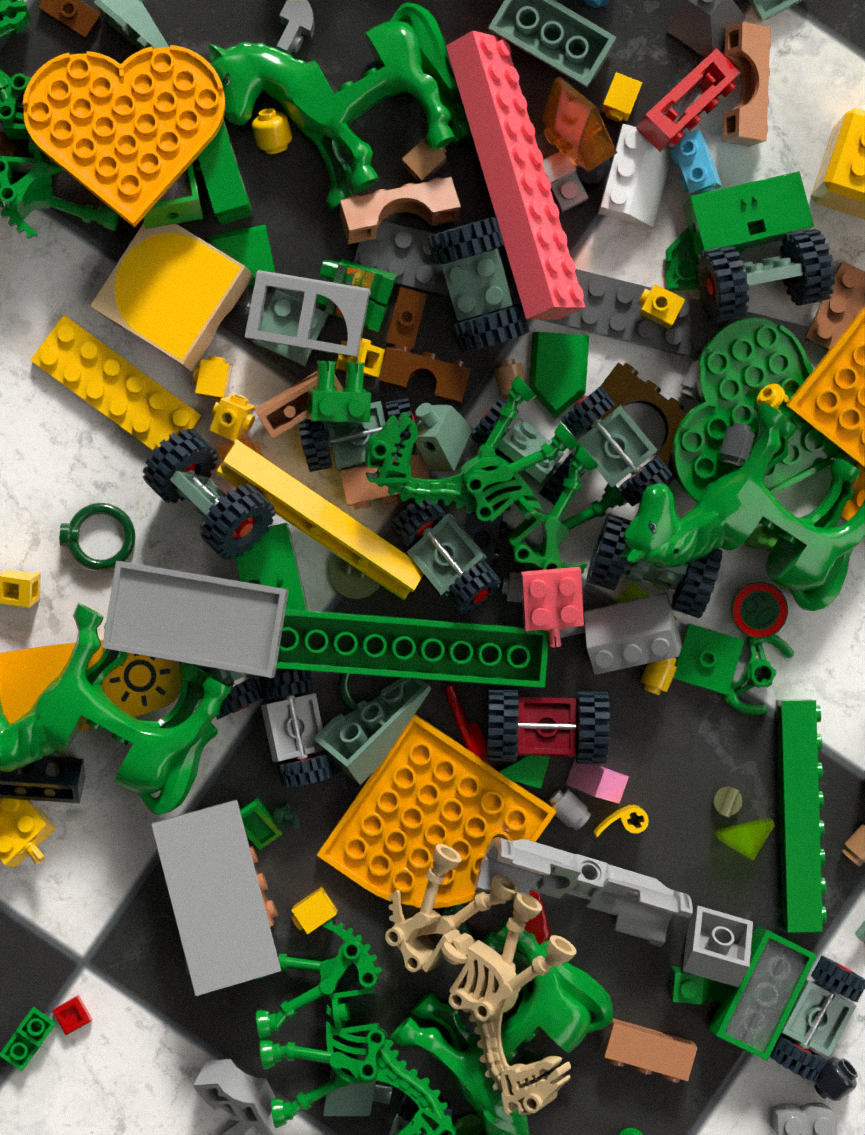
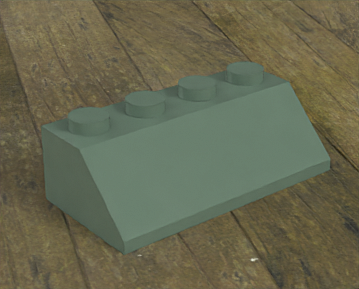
[488,0,617,88]

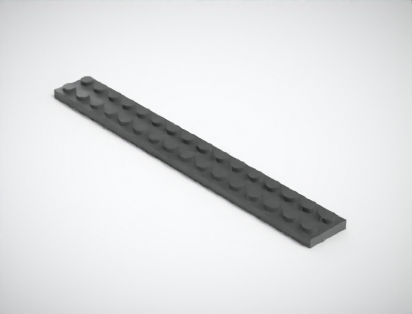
[354,221,808,360]

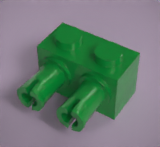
[307,361,371,422]

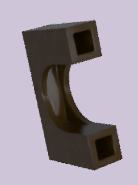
[586,362,686,487]

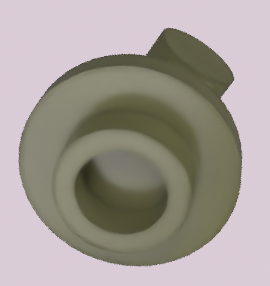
[713,787,742,818]

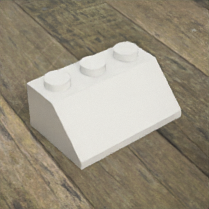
[598,124,674,228]

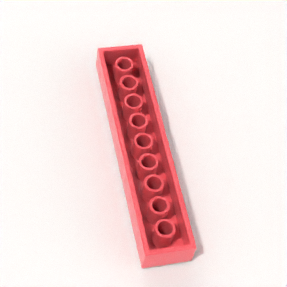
[446,31,586,320]

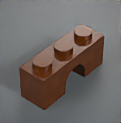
[379,344,471,405]

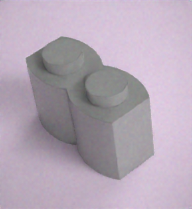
[772,1103,837,1135]

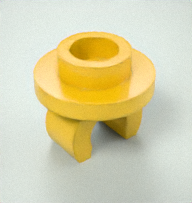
[757,384,789,411]

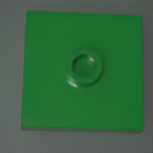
[673,624,745,695]

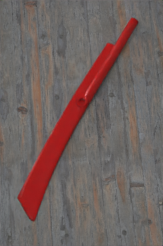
[444,684,551,945]

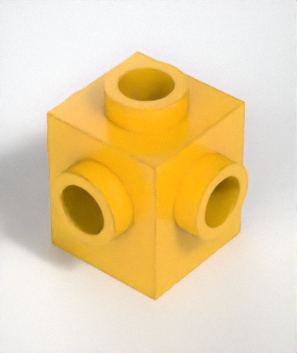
[336,338,385,378]
[210,394,255,442]

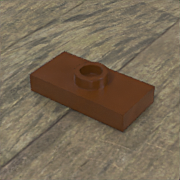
[38,0,102,40]
[386,287,428,350]

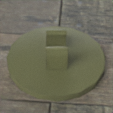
[328,554,380,599]

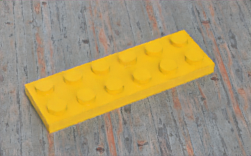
[31,315,203,450]

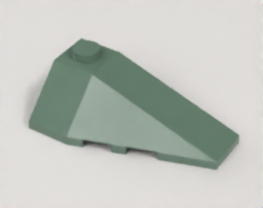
[94,0,169,50]
[313,677,431,785]

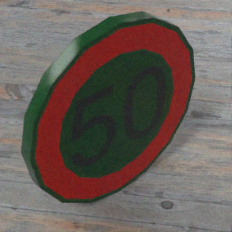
[731,582,788,639]

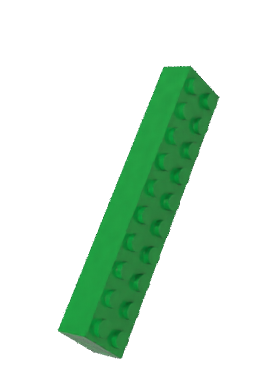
[276,609,549,688]

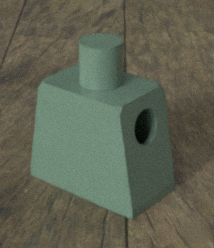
[415,403,473,471]
[323,1067,392,1116]

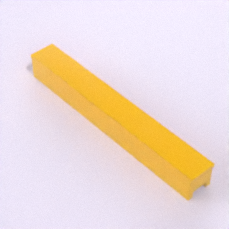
[215,439,424,600]

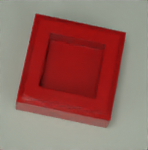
[52,995,93,1035]

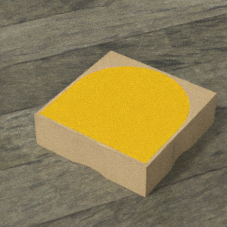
[90,223,254,371]

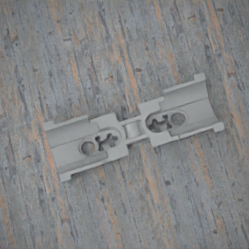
[474,837,693,947]

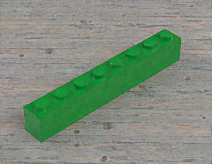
[777,699,827,933]

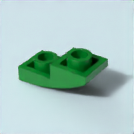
[0,1007,57,1071]

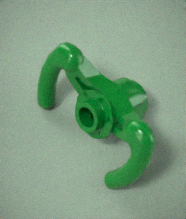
[723,634,794,715]

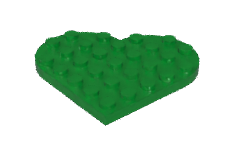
[671,318,847,503]

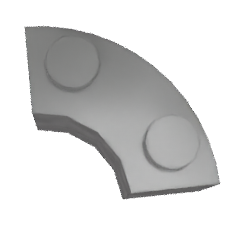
[193,1059,276,1125]

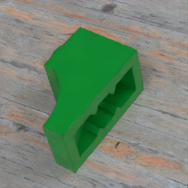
[669,966,728,1004]

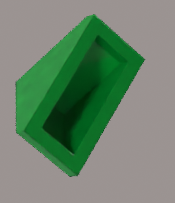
[498,756,550,789]
[240,797,283,850]

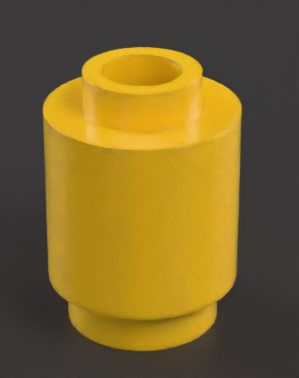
[640,658,677,696]

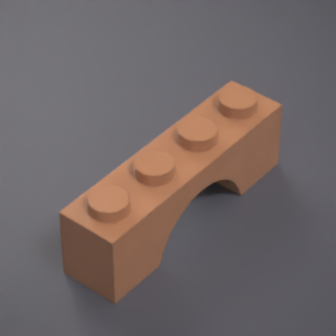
[722,21,771,147]
[339,177,461,244]

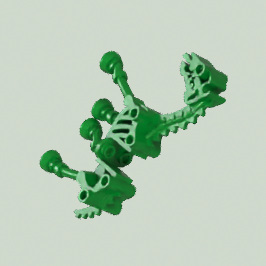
[0,0,119,239]
[365,375,628,574]
[256,920,457,1135]

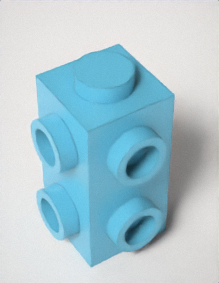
[670,129,722,195]

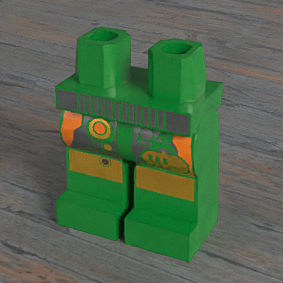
[316,259,397,332]

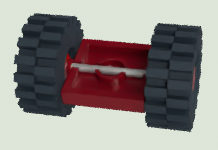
[486,689,610,764]

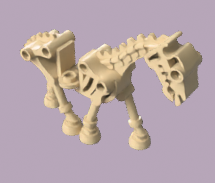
[385,844,577,1115]

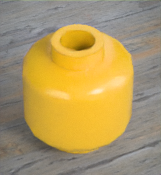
[252,108,292,154]

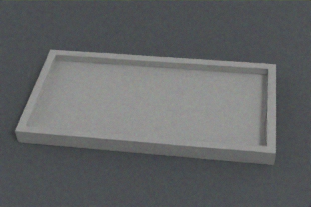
[102,561,289,678]
[151,800,281,996]

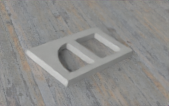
[245,270,371,358]

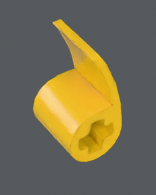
[593,805,649,838]

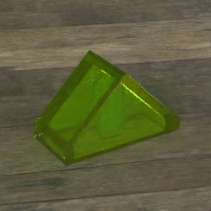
[713,817,774,860]

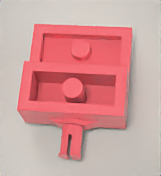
[521,567,584,647]

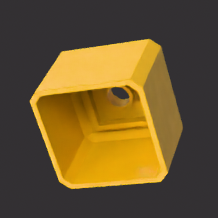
[811,108,865,220]

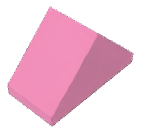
[565,757,629,803]

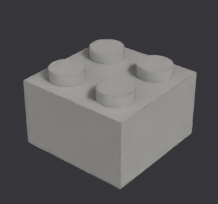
[683,906,753,987]

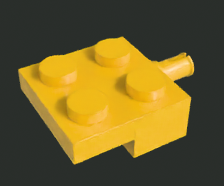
[0,798,57,868]

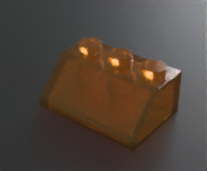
[542,77,617,172]

